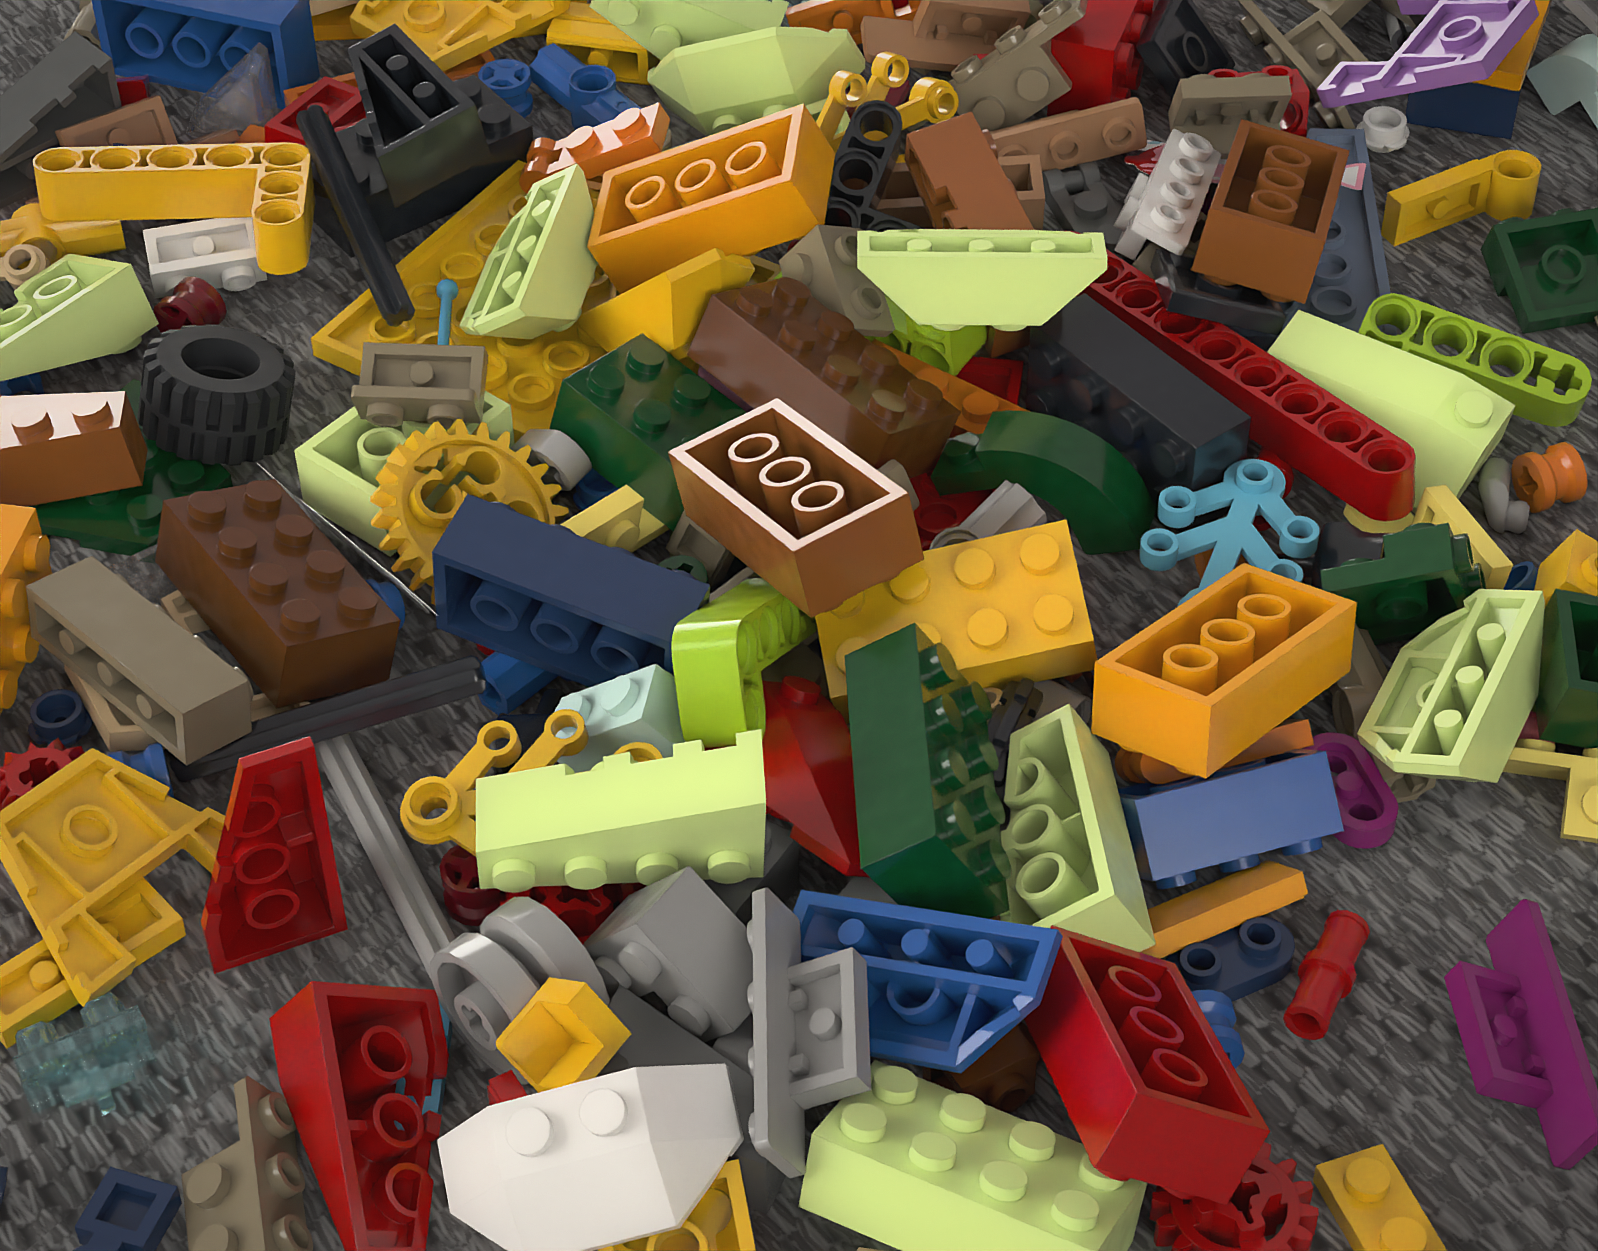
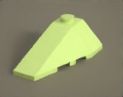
[0,254,159,382]
[1267,310,1516,513]

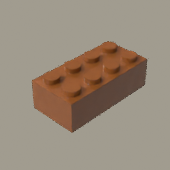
[1191,119,1350,304]
[668,398,924,618]

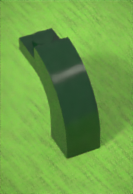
[930,410,1157,555]

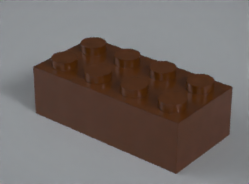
[687,277,961,478]
[155,479,401,709]

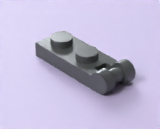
[1042,161,1145,265]

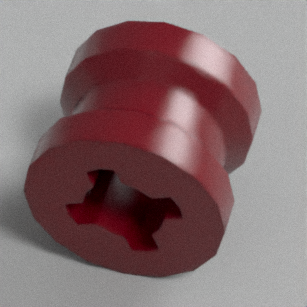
[153,276,227,333]
[439,845,506,926]

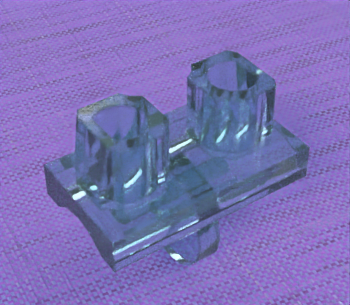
[12,992,156,1116]

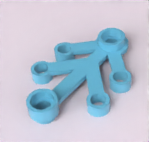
[1139,459,1319,607]

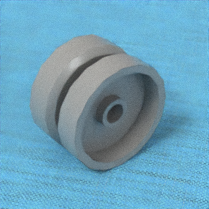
[430,897,610,1085]

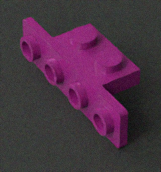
[1444,899,1598,1170]

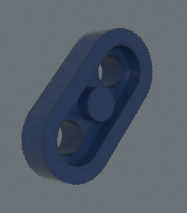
[1165,916,1295,1002]

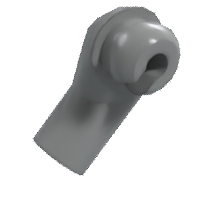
[1478,457,1530,535]

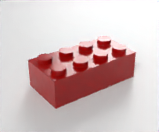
[1024,925,1270,1205]

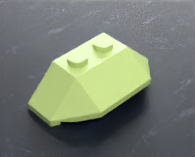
[647,26,865,137]
[459,164,598,339]
[857,229,1108,331]
[1357,589,1545,783]

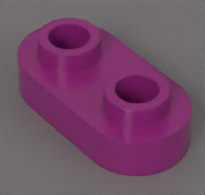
[1303,732,1398,849]

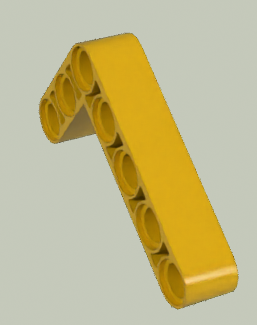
[33,142,315,275]

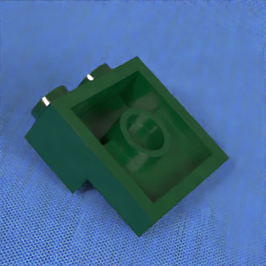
[1480,208,1598,334]
[1320,523,1487,645]

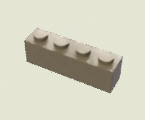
[26,556,253,766]

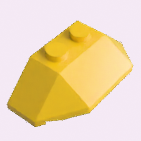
[577,248,755,360]

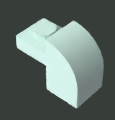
[1526,34,1598,129]

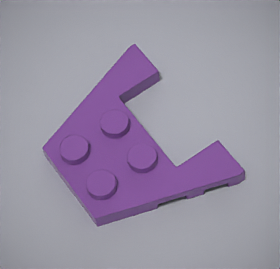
[1317,0,1539,108]

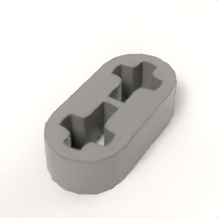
[510,429,592,491]

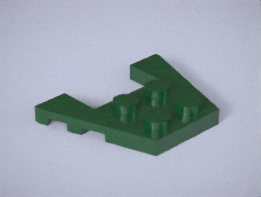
[27,379,233,561]

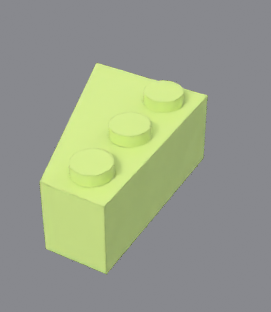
[589,0,789,60]

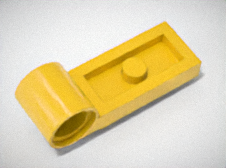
[1381,150,1541,247]

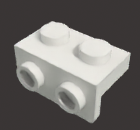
[143,217,267,298]

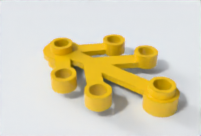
[816,52,959,163]
[400,709,663,856]

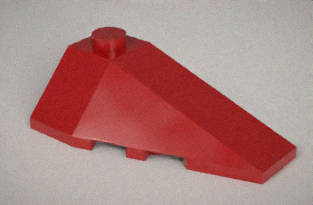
[704,676,869,877]
[201,736,348,974]
[269,981,449,1251]

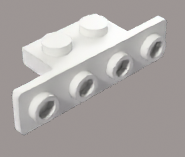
[1114,129,1221,261]

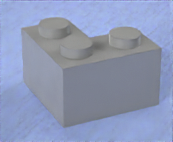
[583,866,753,1043]

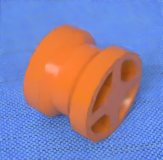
[1511,442,1587,513]

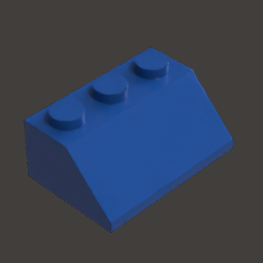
[1118,749,1344,889]

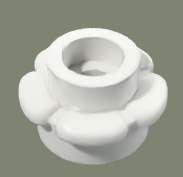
[1356,106,1410,153]

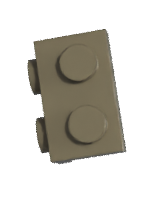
[1168,73,1292,159]
[778,224,895,337]
[351,342,488,429]

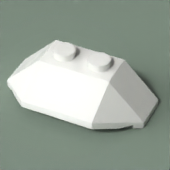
[437,1063,744,1251]

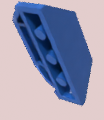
[793,890,1063,1073]

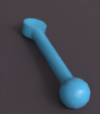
[436,279,459,345]

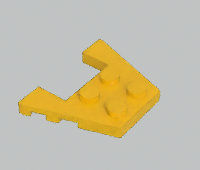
[350,0,570,72]
[0,748,225,1009]

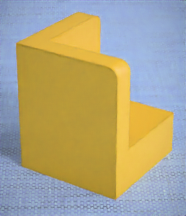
[496,977,632,1093]

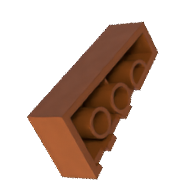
[904,111,1034,359]
[0,391,148,507]

